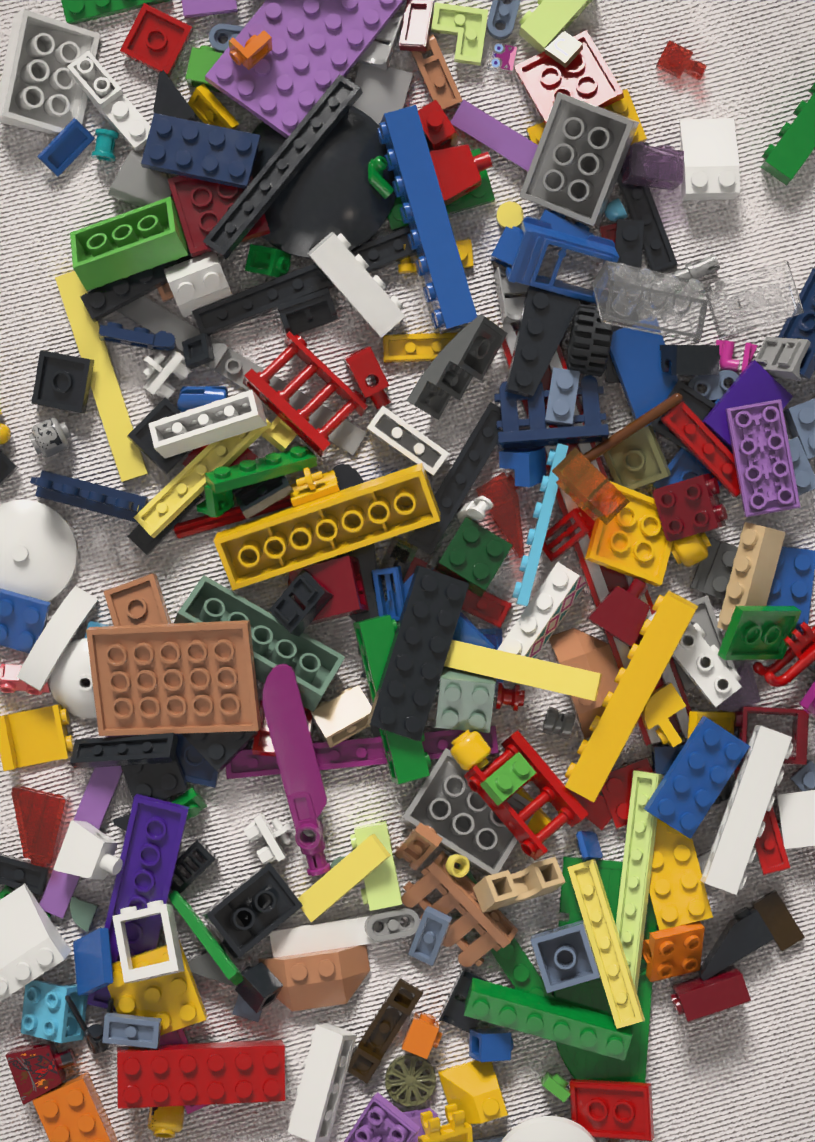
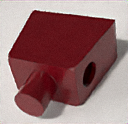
[586,578,650,647]

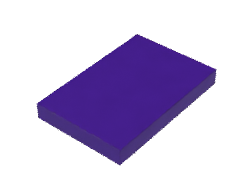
[702,360,793,451]

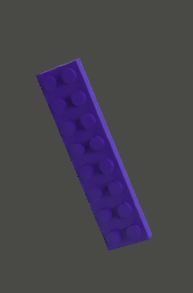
[87,794,190,1011]

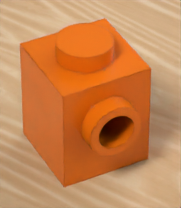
[402,1012,442,1059]

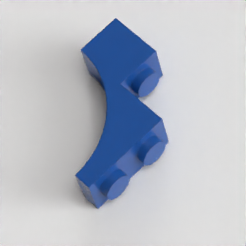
[491,210,593,268]

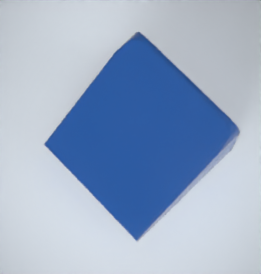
[576,831,603,862]

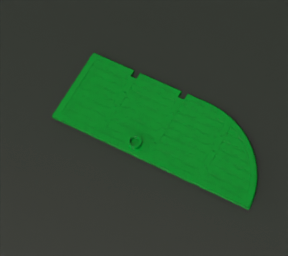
[553,856,657,1083]

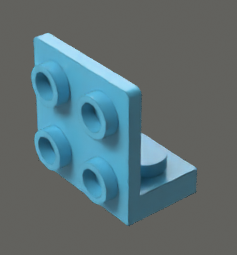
[21,979,88,1043]

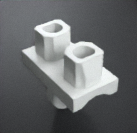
[143,350,191,399]
[243,813,292,865]

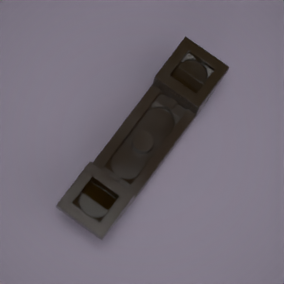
[347,978,423,1084]

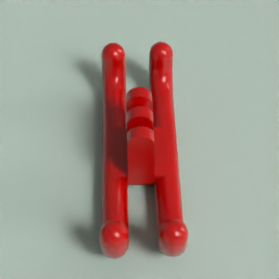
[752,622,815,687]

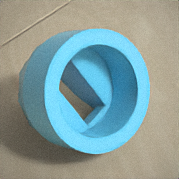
[605,198,628,222]

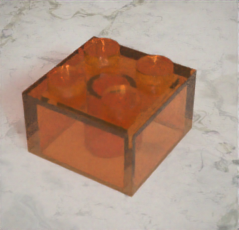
[552,447,630,525]

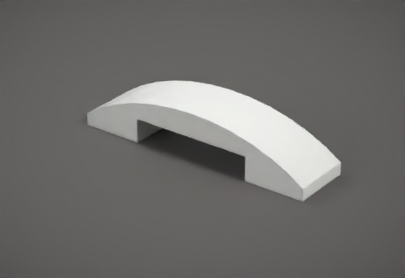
[17,586,99,691]

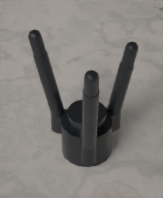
[65,995,114,1054]

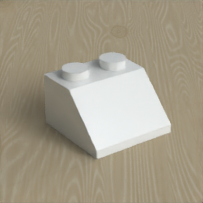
[164,251,232,317]

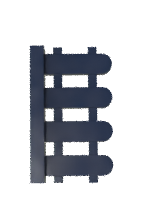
[494,375,609,450]
[30,470,148,523]

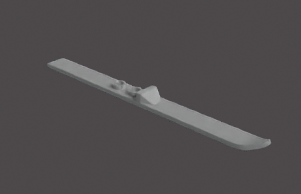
[91,287,367,455]

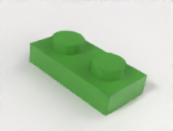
[480,752,536,806]

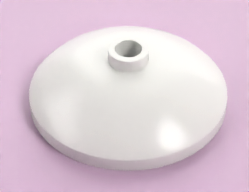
[48,638,97,718]

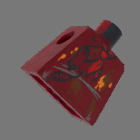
[5,1041,76,1105]

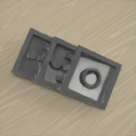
[406,314,508,420]

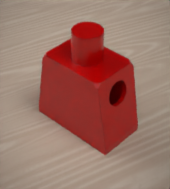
[418,100,458,151]
[430,145,493,206]
[343,346,391,409]

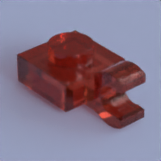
[656,40,707,80]

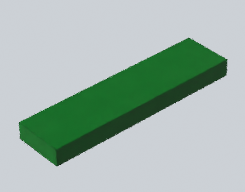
[169,890,244,986]

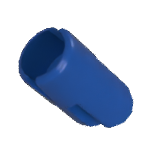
[177,386,228,412]

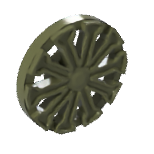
[385,1053,436,1106]

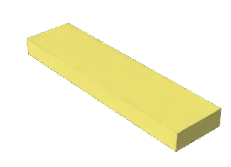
[298,834,391,922]

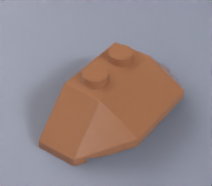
[549,628,619,739]
[258,944,370,1011]

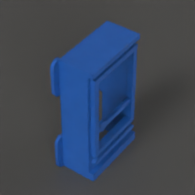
[505,217,619,307]

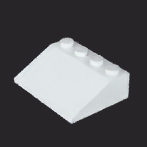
[0,9,100,135]
[0,884,71,1002]

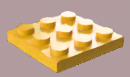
[585,481,673,587]
[107,940,208,1036]

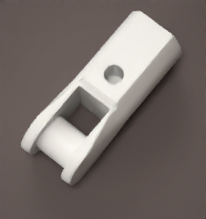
[456,496,493,523]

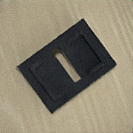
[269,568,334,637]
[438,968,492,1033]

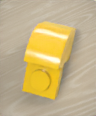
[642,682,686,747]

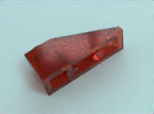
[475,472,524,559]

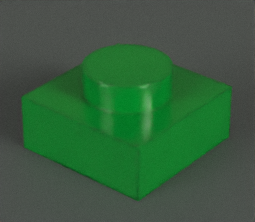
[171,788,207,820]

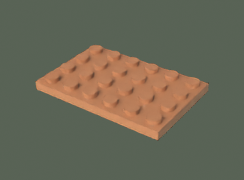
[86,620,261,736]

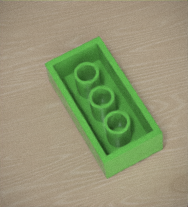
[70,196,188,291]

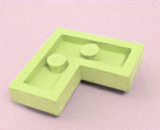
[431,2,488,66]

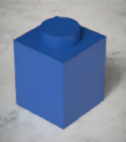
[469,1027,514,1062]

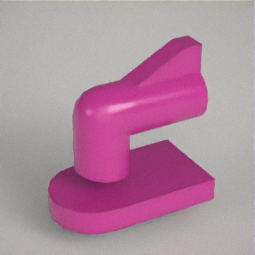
[716,340,758,373]

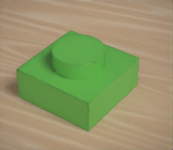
[541,1071,571,1102]

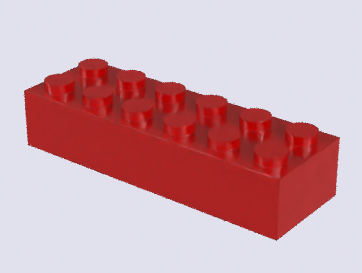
[117,1039,285,1109]

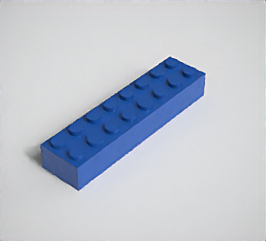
[377,105,477,334]

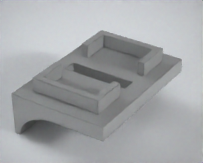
[357,16,403,70]
[494,267,529,323]
[755,337,811,380]

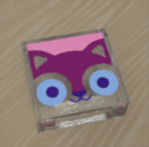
[487,41,519,75]

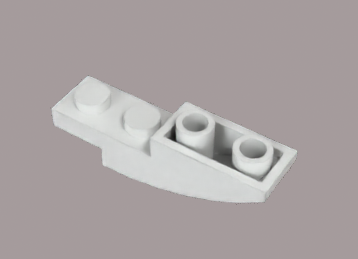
[67,51,151,152]

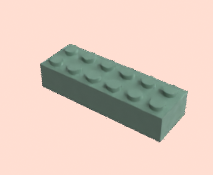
[173,575,345,712]

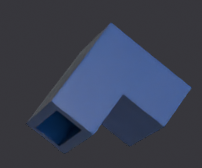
[499,447,546,487]

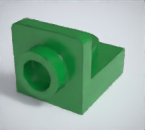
[245,244,291,278]
[196,484,234,518]

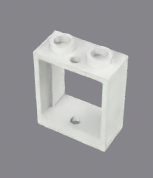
[112,900,184,983]

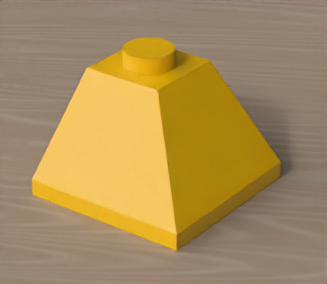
[438,1060,508,1124]

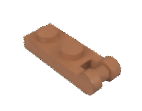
[410,34,463,111]
[393,822,443,870]

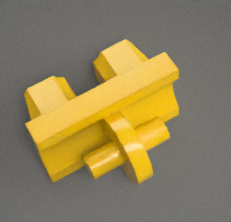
[290,467,340,507]

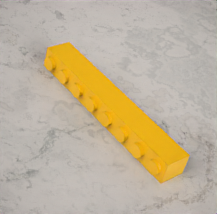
[564,591,698,802]

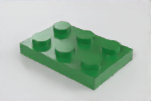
[718,606,802,660]

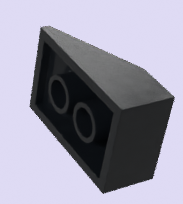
[201,863,303,958]

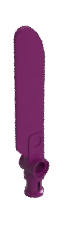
[263,664,331,876]

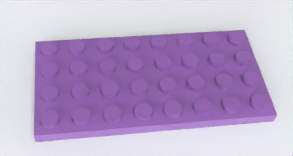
[205,0,406,138]

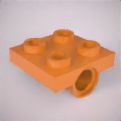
[642,921,705,982]

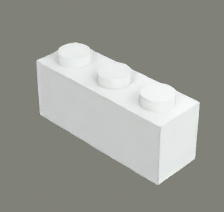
[367,406,450,478]

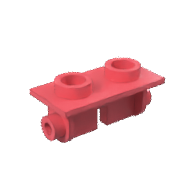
[0,664,51,695]

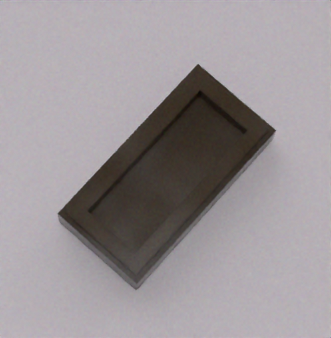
[752,890,805,951]

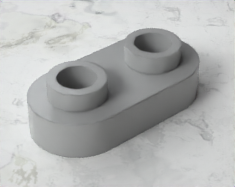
[364,908,420,942]

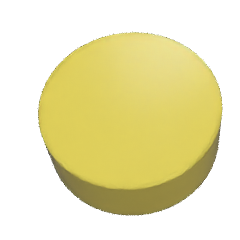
[496,201,524,229]

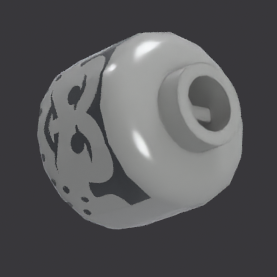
[29,417,71,457]

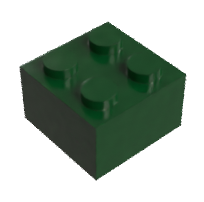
[435,517,513,597]

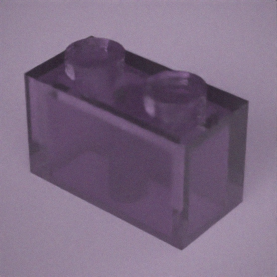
[622,142,684,191]

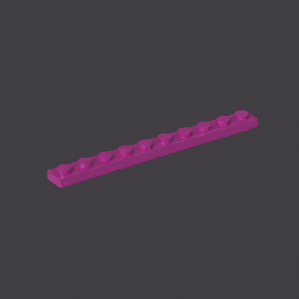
[226,725,498,779]

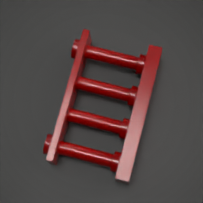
[243,331,368,457]
[464,730,589,860]

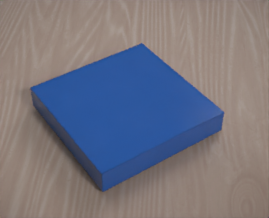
[73,928,114,996]

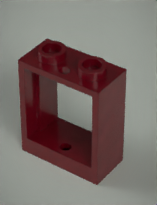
[734,705,809,765]

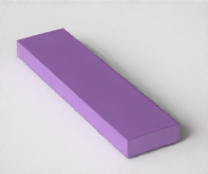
[450,99,538,171]

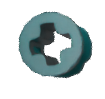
[91,129,119,162]

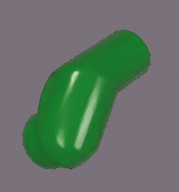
[368,156,394,199]

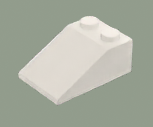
[679,118,740,201]

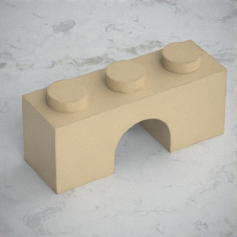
[473,857,565,913]

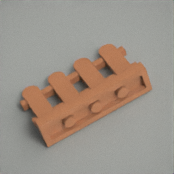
[402,851,518,967]

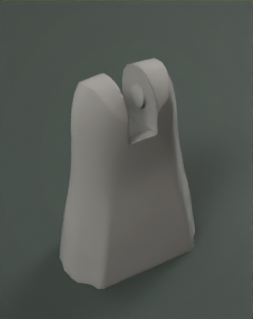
[108,149,173,207]

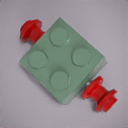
[432,666,525,733]

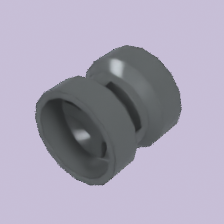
[542,706,576,740]

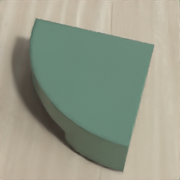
[70,896,99,932]

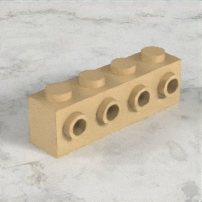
[717,522,786,630]

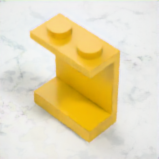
[0,704,74,771]

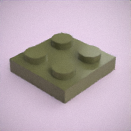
[603,424,671,490]

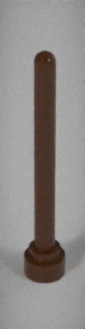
[566,393,683,478]

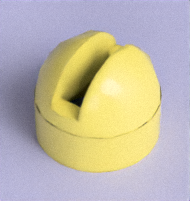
[445,854,470,878]

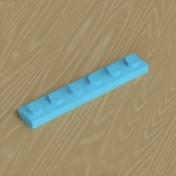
[512,443,568,607]

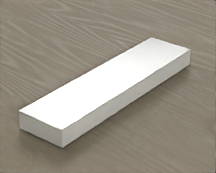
[270,915,380,958]

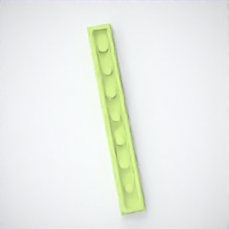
[616,770,662,992]

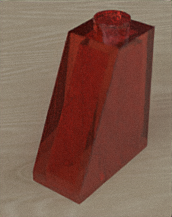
[11,785,70,867]

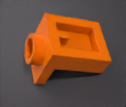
[229,30,272,70]

